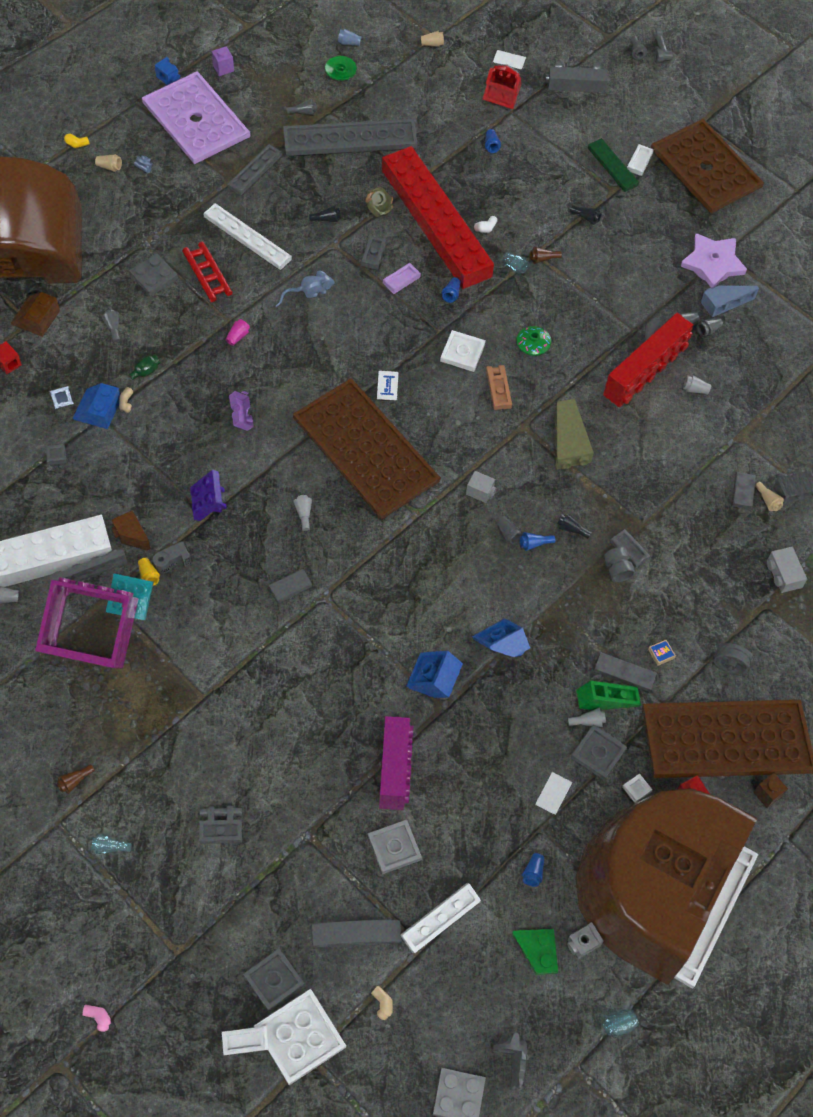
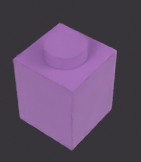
[212,46,234,76]

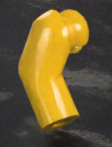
[64,134,89,148]

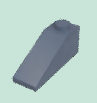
[701,286,759,317]

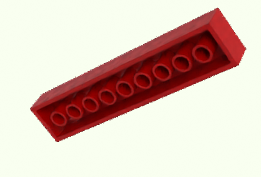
[382,146,494,289]

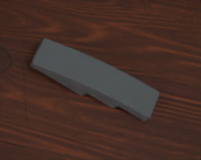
[310,920,402,948]

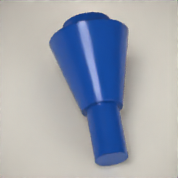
[520,532,555,551]

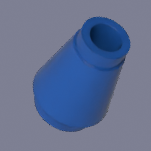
[485,129,501,153]
[442,277,461,303]
[522,853,544,887]

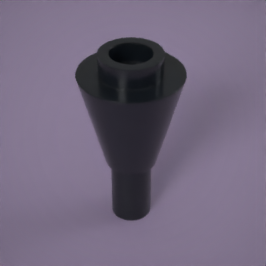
[309,205,341,222]
[570,205,602,225]
[557,512,592,539]

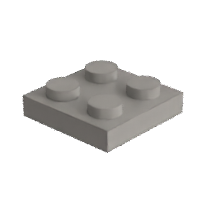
[368,820,422,874]
[433,1068,486,1117]

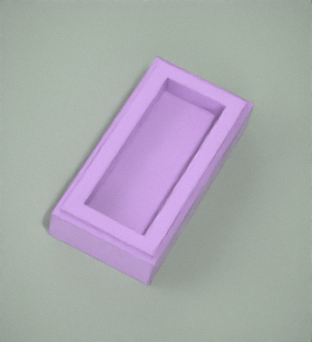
[383,263,421,294]

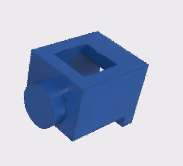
[155,57,180,85]

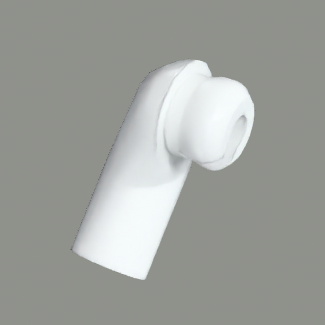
[474,216,497,233]

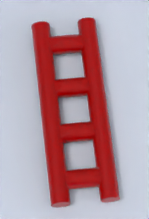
[182,241,233,302]

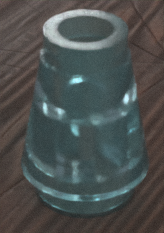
[503,252,529,273]

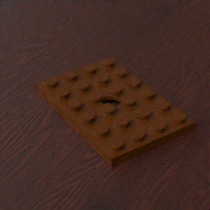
[651,119,764,213]

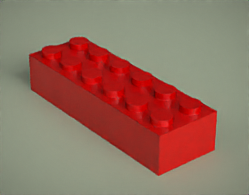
[603,313,693,408]

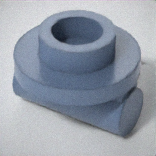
[134,155,153,173]

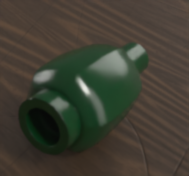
[129,354,160,380]

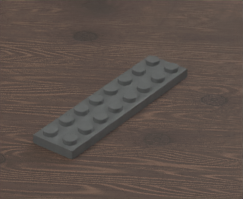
[283,119,418,156]

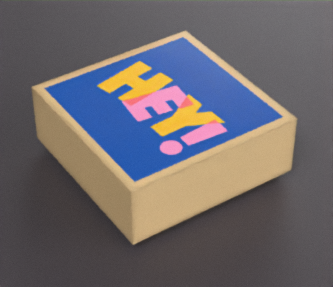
[648,640,676,666]

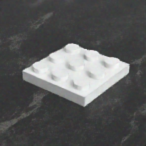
[254,989,346,1085]

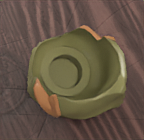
[365,187,393,217]

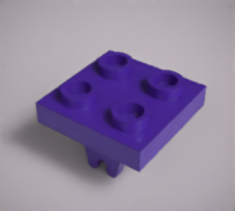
[190,470,227,521]

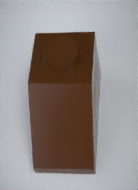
[111,510,151,550]

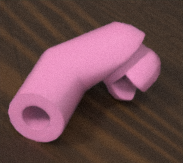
[83,1005,111,1032]

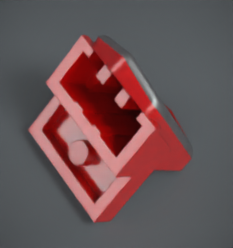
[482,64,521,109]

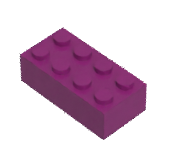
[379,716,414,810]

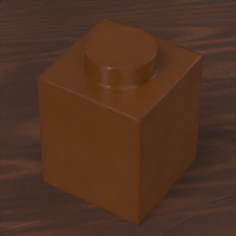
[753,773,788,808]

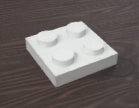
[440,330,486,372]

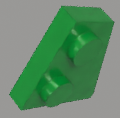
[512,929,558,975]

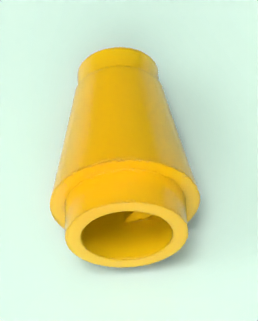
[138,558,160,586]

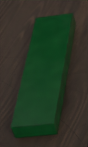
[588,138,639,192]

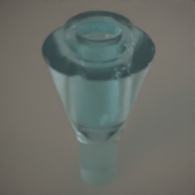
[91,834,132,855]

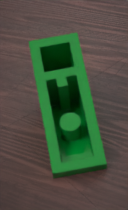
[576,681,641,710]

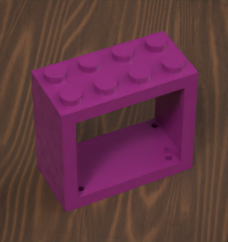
[35,577,139,668]

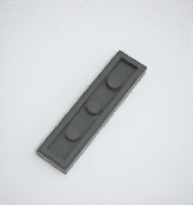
[227,144,282,196]

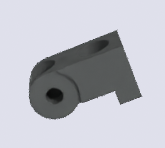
[153,541,192,574]

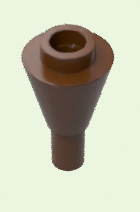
[530,247,562,264]
[56,764,95,794]

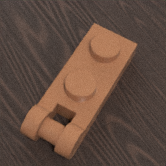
[486,365,512,410]

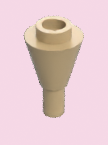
[755,482,784,511]

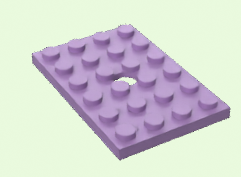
[142,71,250,164]

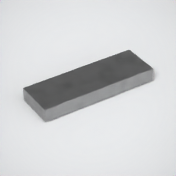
[594,652,657,692]

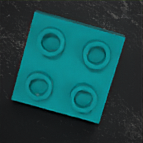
[106,573,153,620]

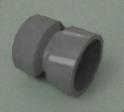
[604,547,636,583]

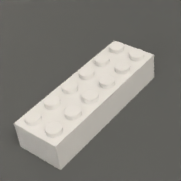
[0,515,112,587]

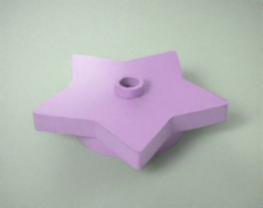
[681,234,747,288]

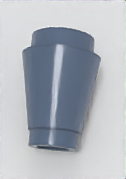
[337,29,361,46]

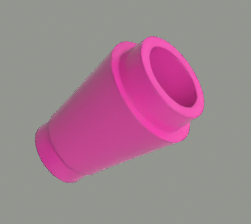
[225,319,250,346]

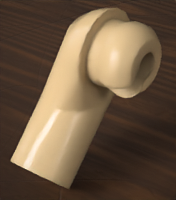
[119,387,133,413]
[371,986,393,1020]

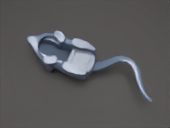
[275,271,335,307]

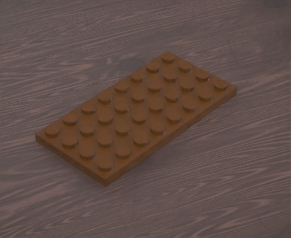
[293,378,441,520]
[642,700,813,778]

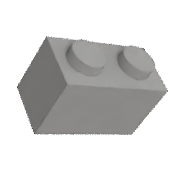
[767,547,807,593]

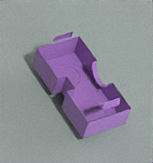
[229,391,254,431]

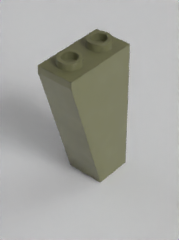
[555,399,594,469]

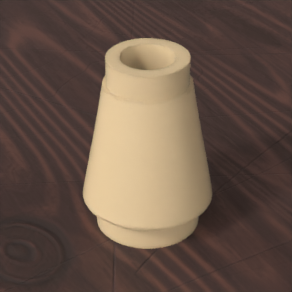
[421,31,444,47]
[95,154,122,172]

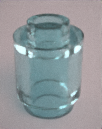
[604,1009,638,1038]

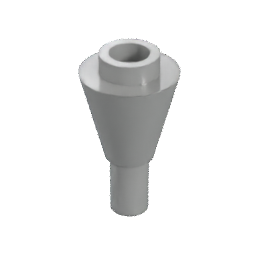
[293,495,312,531]
[568,707,606,727]

